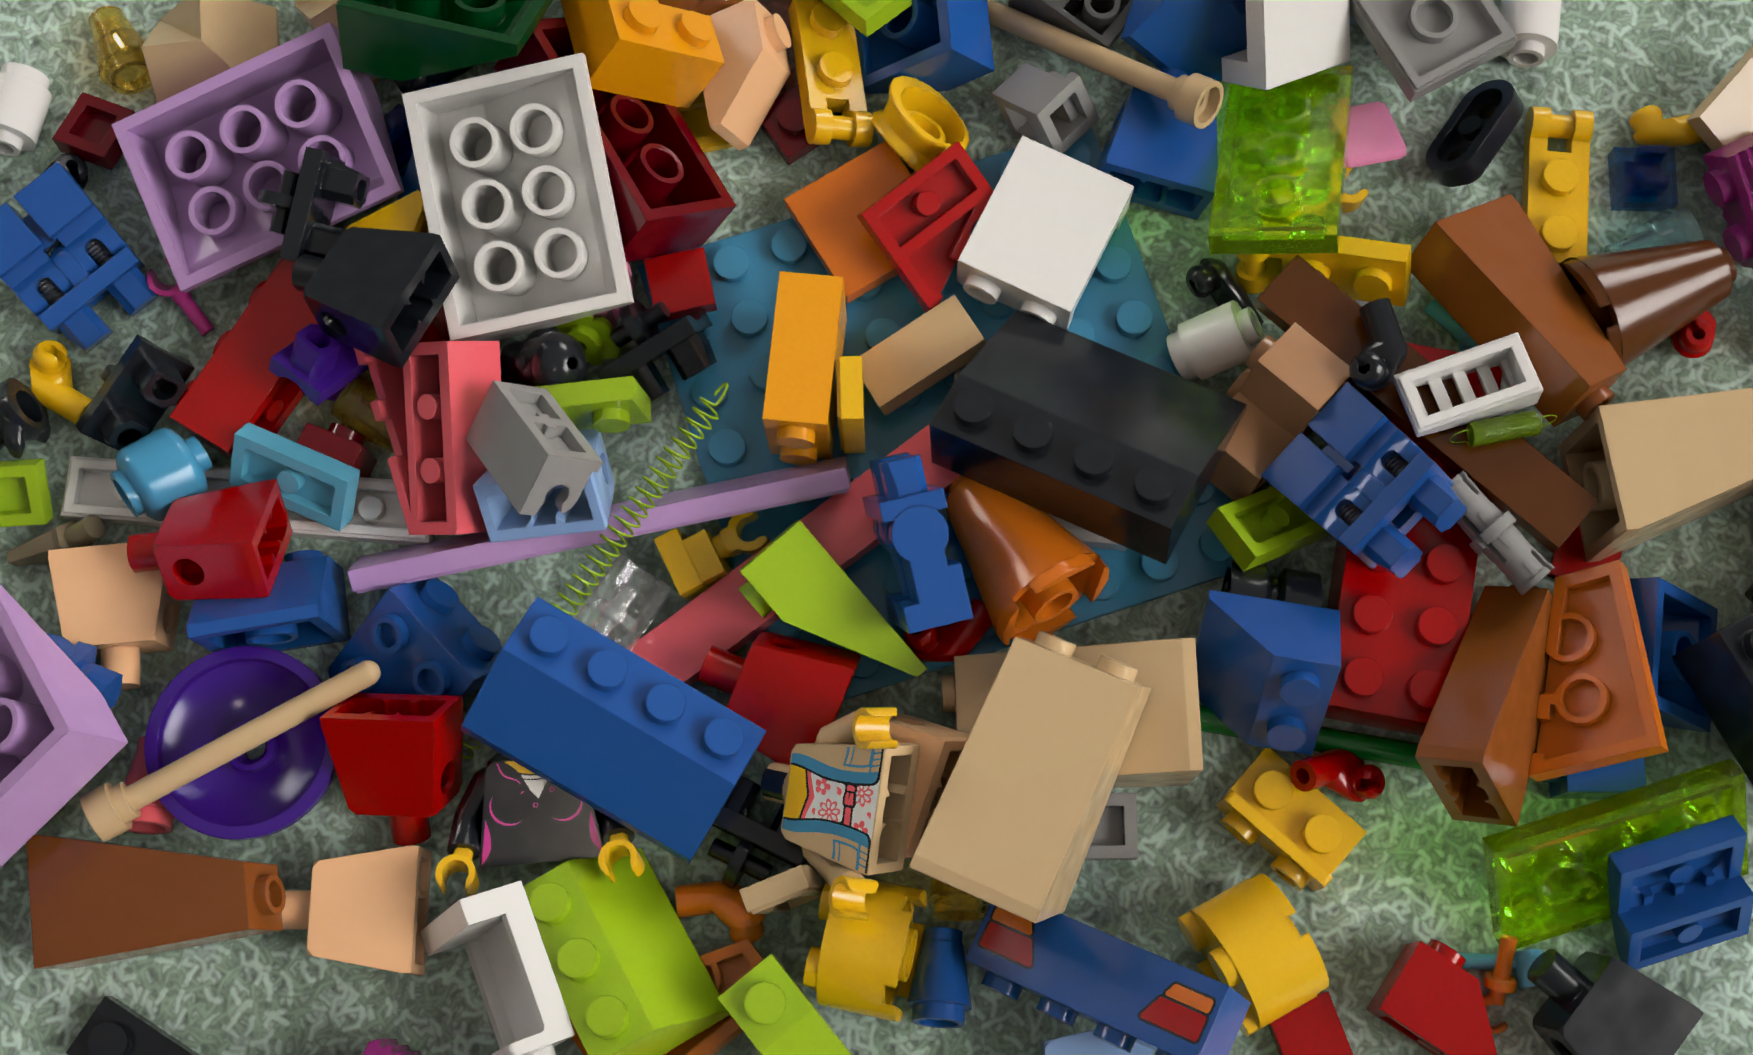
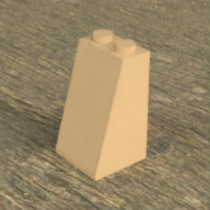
[1559,388,1753,563]
[909,630,1151,923]
[941,638,1203,788]

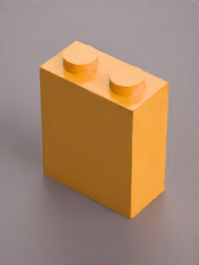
[762,271,847,465]

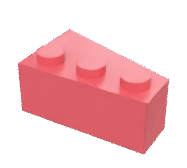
[354,341,501,535]

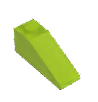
[738,520,927,677]
[717,954,853,1055]

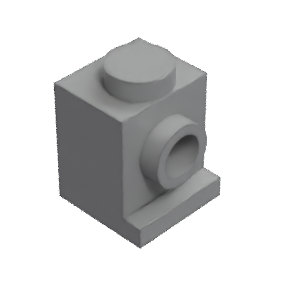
[991,62,1100,154]

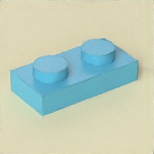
[229,422,360,532]

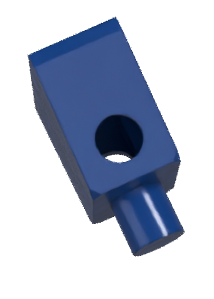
[1096,67,1218,220]

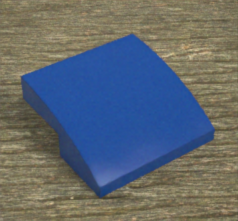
[1608,814,1753,970]

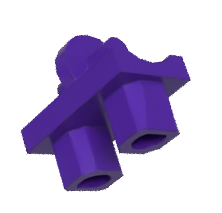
[269,323,369,406]

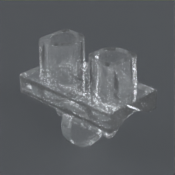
[574,553,673,651]

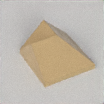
[141,0,280,103]

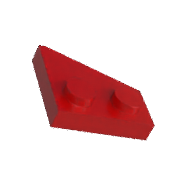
[857,141,993,312]

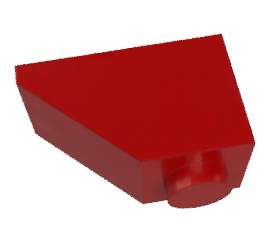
[1366,939,1497,1055]

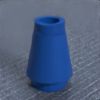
[906,927,972,1028]

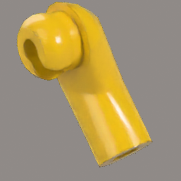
[1629,105,1704,148]
[29,340,93,425]

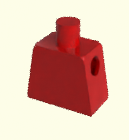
[127,479,293,600]
[697,632,862,765]
[320,693,463,846]

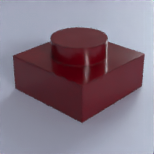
[760,85,820,166]
[52,92,135,171]
[297,422,378,478]

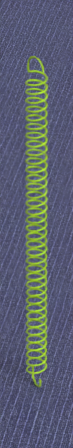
[462,382,729,759]

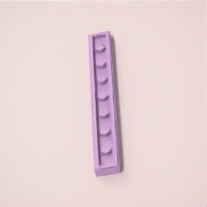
[347,456,850,594]

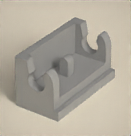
[465,380,603,516]

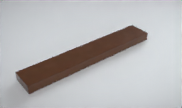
[1253,254,1599,553]

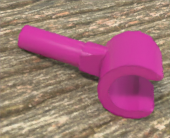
[147,258,215,337]

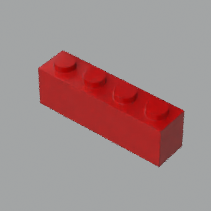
[169,259,318,459]

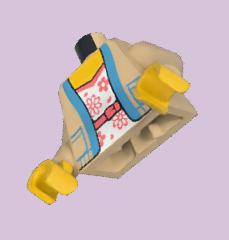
[761,707,920,921]

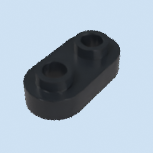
[1425,79,1524,187]

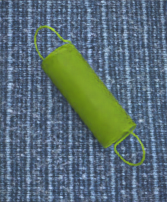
[1450,410,1557,448]

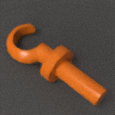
[1482,934,1518,1034]

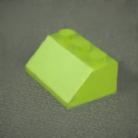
[523,848,730,1055]

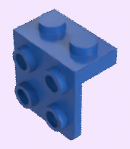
[328,577,502,700]

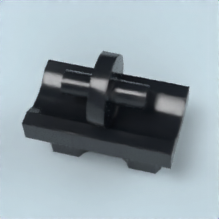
[257,146,370,263]
[595,298,717,402]
[76,334,195,451]
[707,776,807,889]

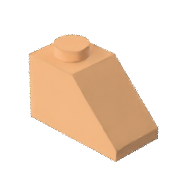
[703,0,791,151]

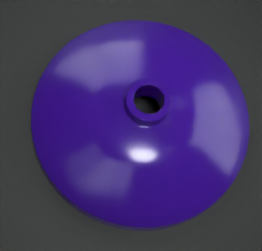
[144,646,336,841]

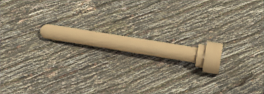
[987,0,1224,129]
[80,660,381,842]

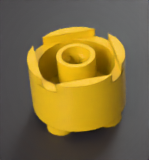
[1177,873,1329,1037]
[803,877,927,1022]

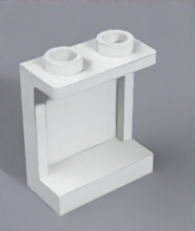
[1221,0,1350,90]
[957,135,1134,330]
[420,880,575,1055]

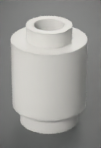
[1499,0,1562,68]
[0,62,52,156]
[1166,300,1264,380]

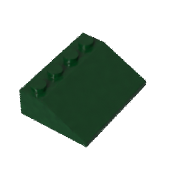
[336,0,553,82]

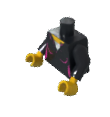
[435,753,645,897]

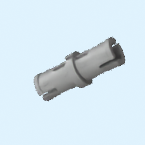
[1452,471,1555,595]

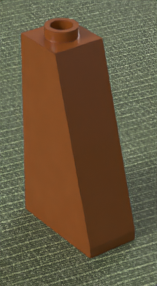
[1411,194,1627,427]
[1415,584,1553,827]
[26,835,286,969]

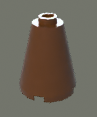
[1558,240,1737,366]

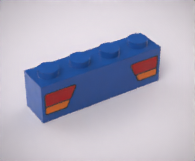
[965,904,1251,1055]

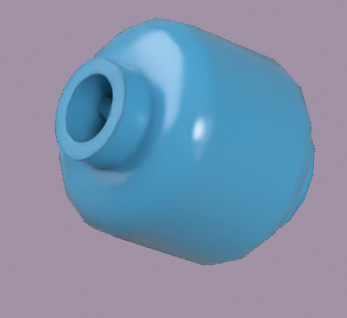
[110,428,213,521]

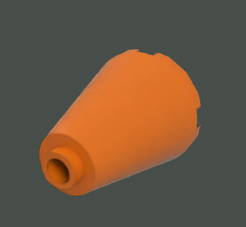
[945,475,1109,646]

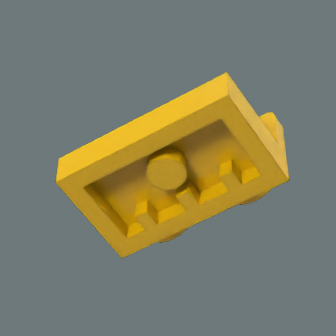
[1215,748,1367,892]

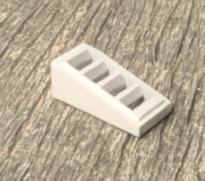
[1393,332,1544,437]

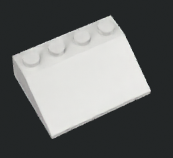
[402,53,634,341]

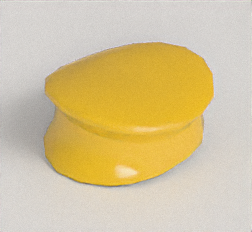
[871,75,969,171]

